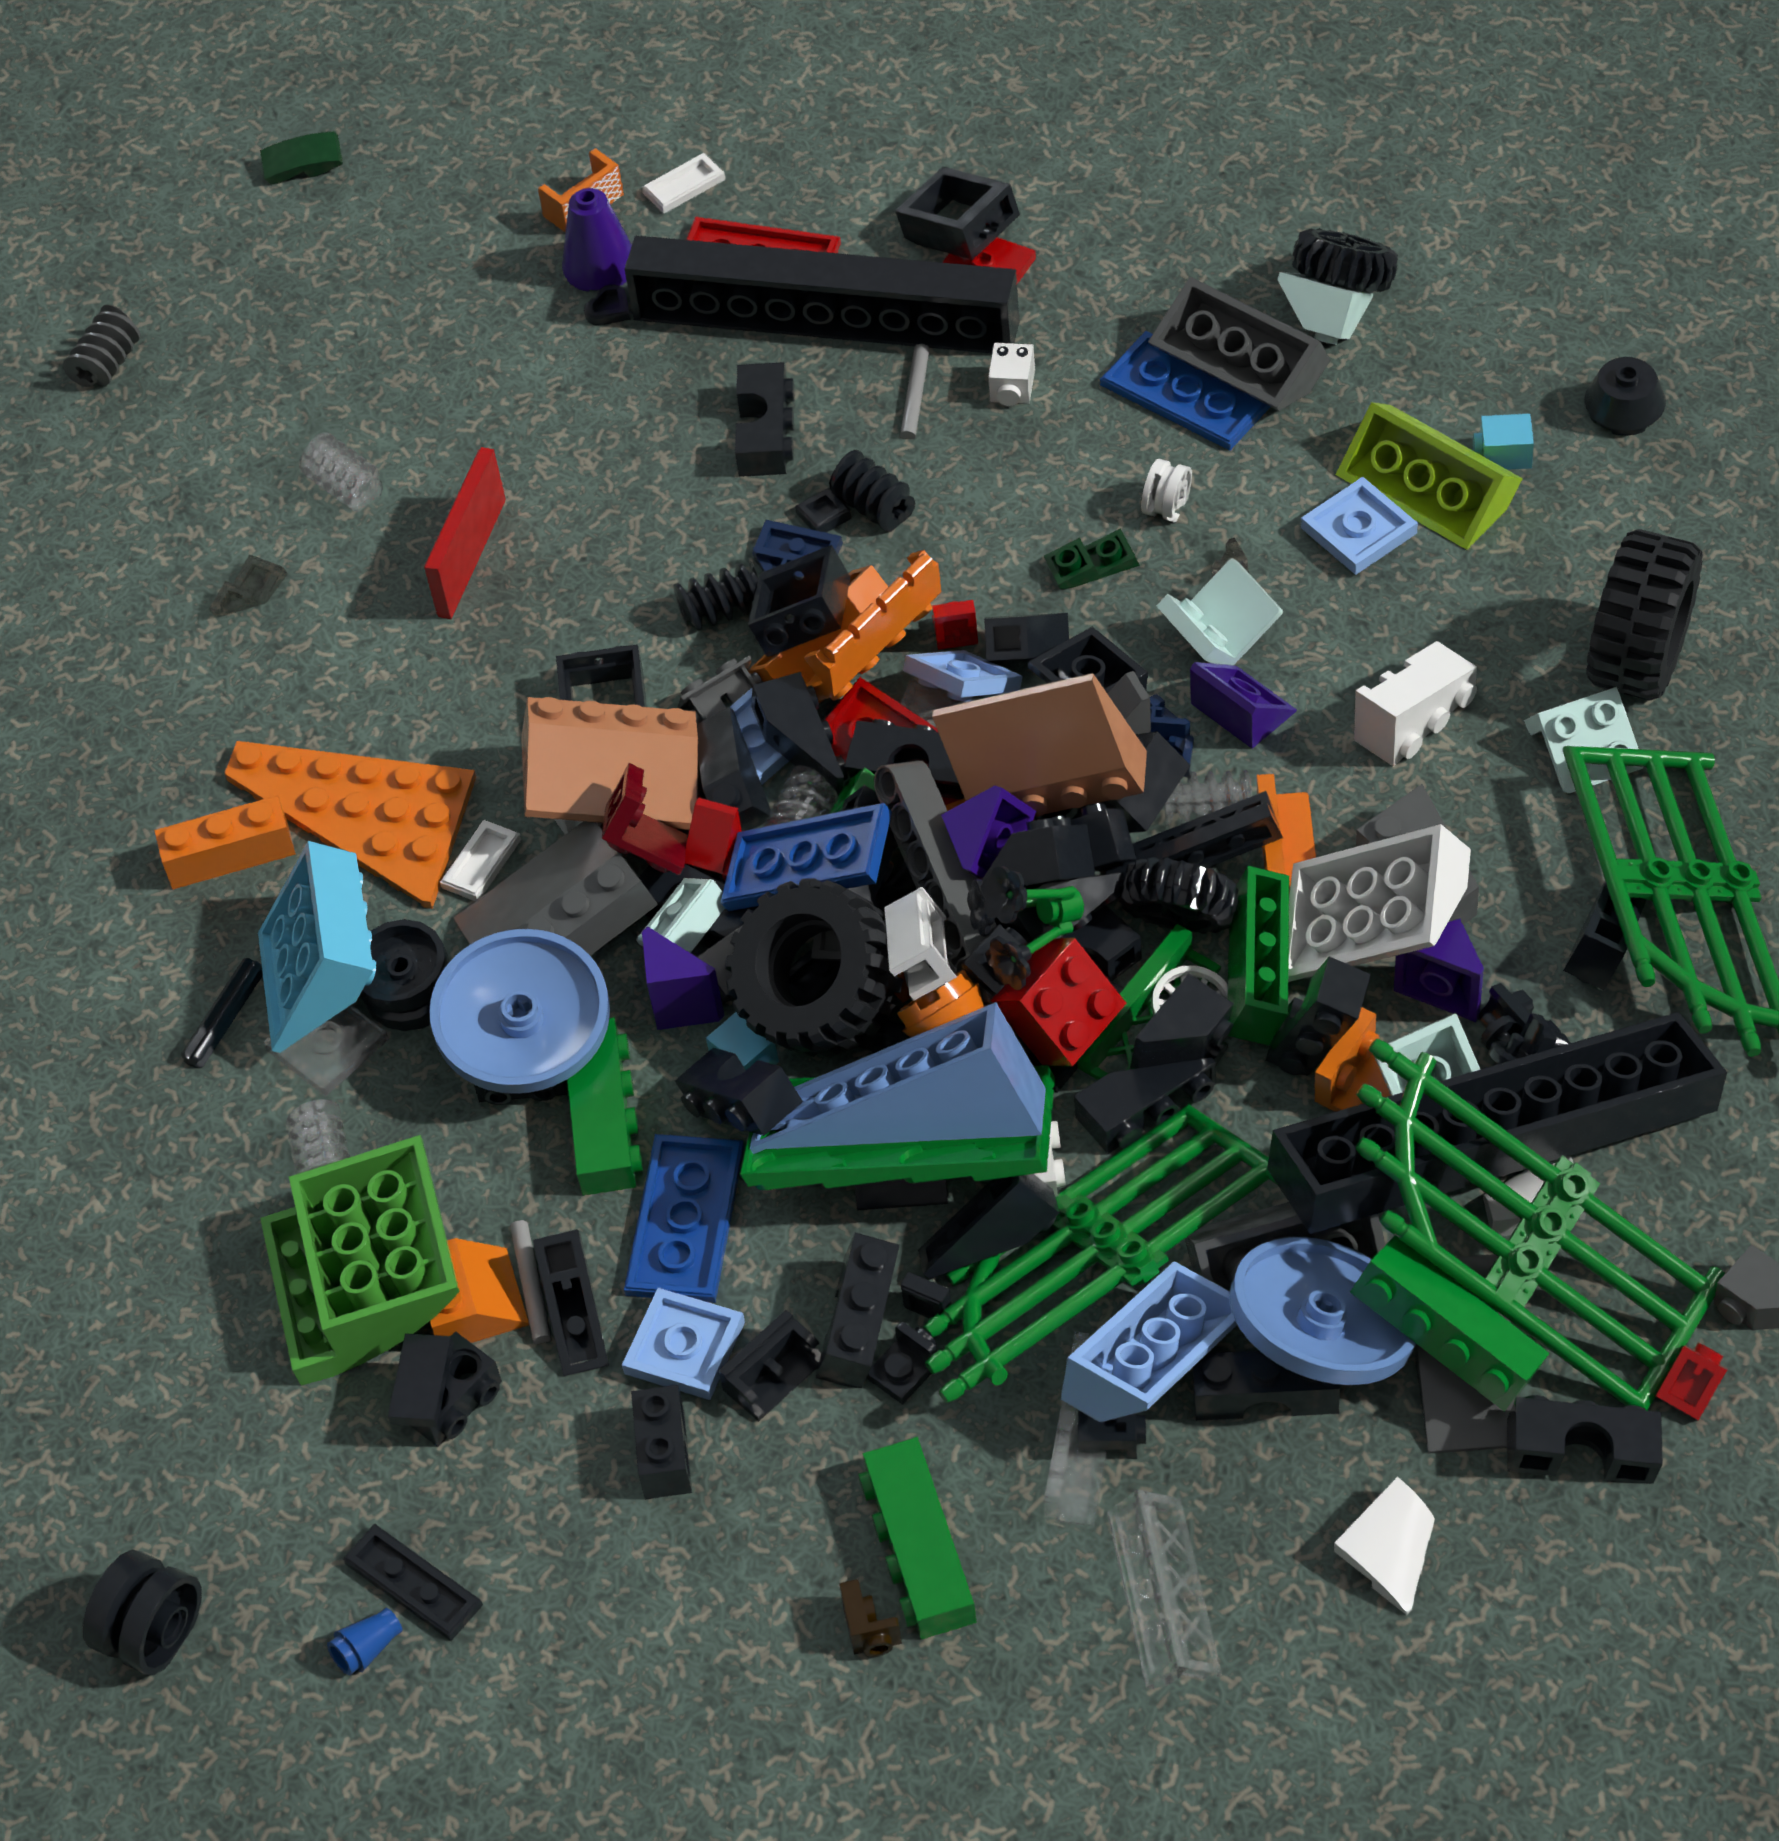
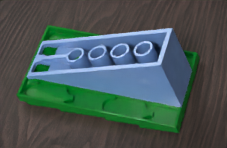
[740,1002,1055,1190]

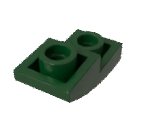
[260,131,343,185]
[1043,528,1140,589]

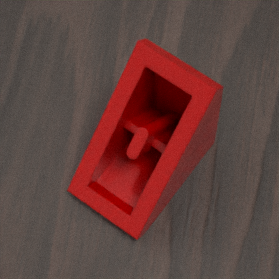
[685,797,742,874]

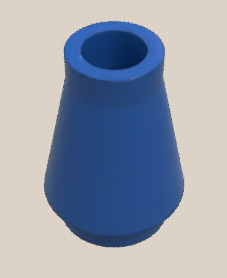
[327,1608,402,1675]

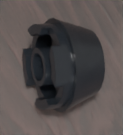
[1584,357,1666,436]

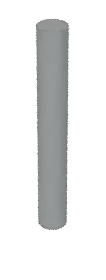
[900,344,929,439]
[510,1220,551,1345]

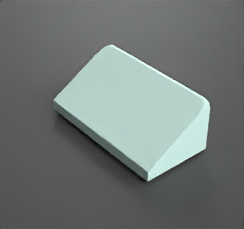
[636,878,725,953]

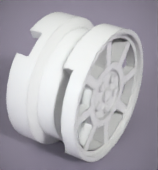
[1141,459,1192,522]

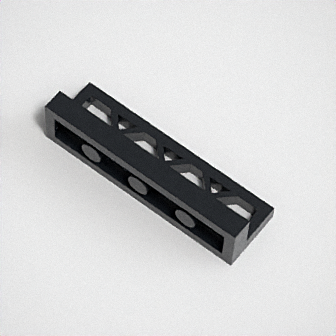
[1105,791,1283,898]

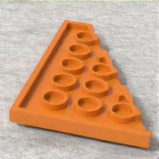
[224,741,476,909]

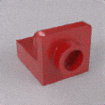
[932,600,979,650]
[1656,1342,1728,1421]

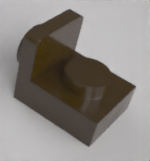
[839,1579,902,1657]

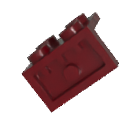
[602,763,687,875]

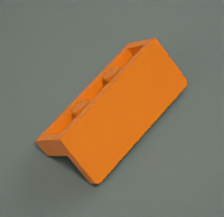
[1257,774,1316,894]

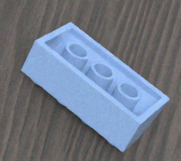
[1061,1261,1238,1422]

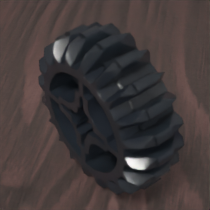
[1292,228,1398,293]
[1119,857,1239,934]

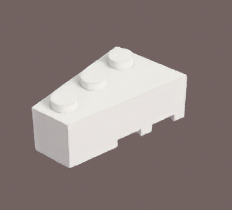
[1354,641,1477,767]

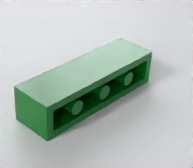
[1227,866,1289,1045]
[567,1017,643,1196]
[1350,1235,1550,1412]
[858,1437,977,1640]

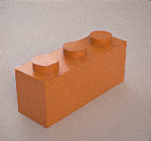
[154,795,296,890]

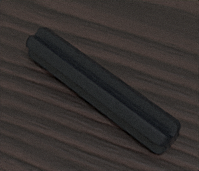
[181,958,263,1068]

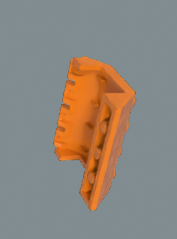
[748,550,941,703]

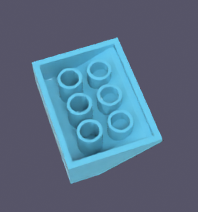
[258,841,376,1053]

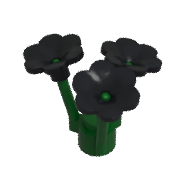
[967,866,1084,990]

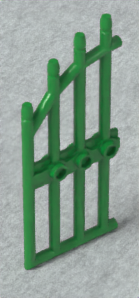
[1562,746,1779,1057]
[1355,1038,1726,1410]
[923,1104,1277,1403]

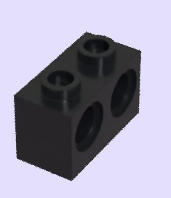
[390,1331,502,1447]
[631,1385,692,1500]

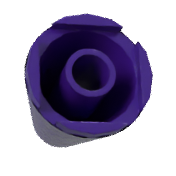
[562,188,632,292]

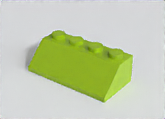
[1335,402,1523,550]

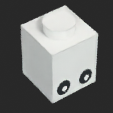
[988,343,1035,406]

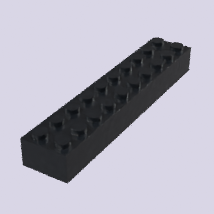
[624,235,1020,354]
[1267,1012,1727,1234]

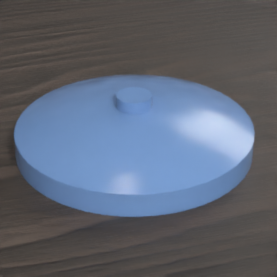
[430,929,610,1093]
[1229,1237,1416,1385]

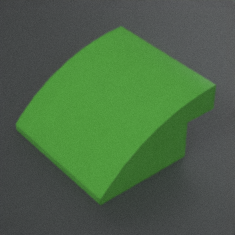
[260,1135,460,1386]

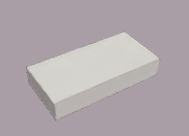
[642,153,726,214]
[440,820,521,901]

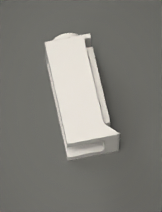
[885,887,957,1001]

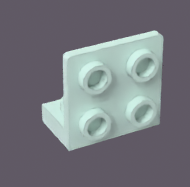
[1156,558,1283,665]
[1524,687,1643,794]

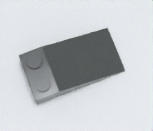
[1414,1254,1519,1454]

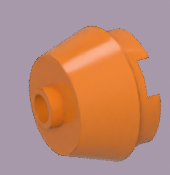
[897,970,984,1038]

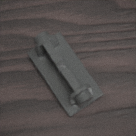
[677,656,763,724]

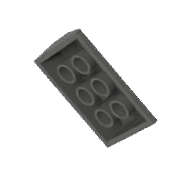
[453,821,658,955]

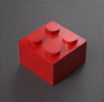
[990,938,1127,1066]

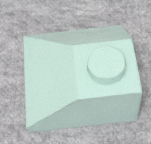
[1278,272,1374,345]
[1375,1013,1480,1095]

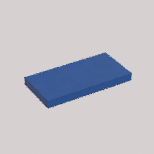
[1100,331,1270,450]
[720,803,892,911]
[624,1134,744,1303]

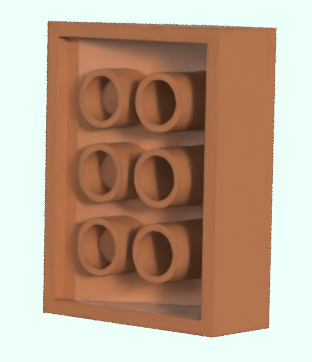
[932,673,1147,817]
[521,697,698,830]

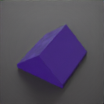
[1190,662,1297,749]
[941,785,1037,880]
[1394,919,1484,1022]
[642,926,725,1030]

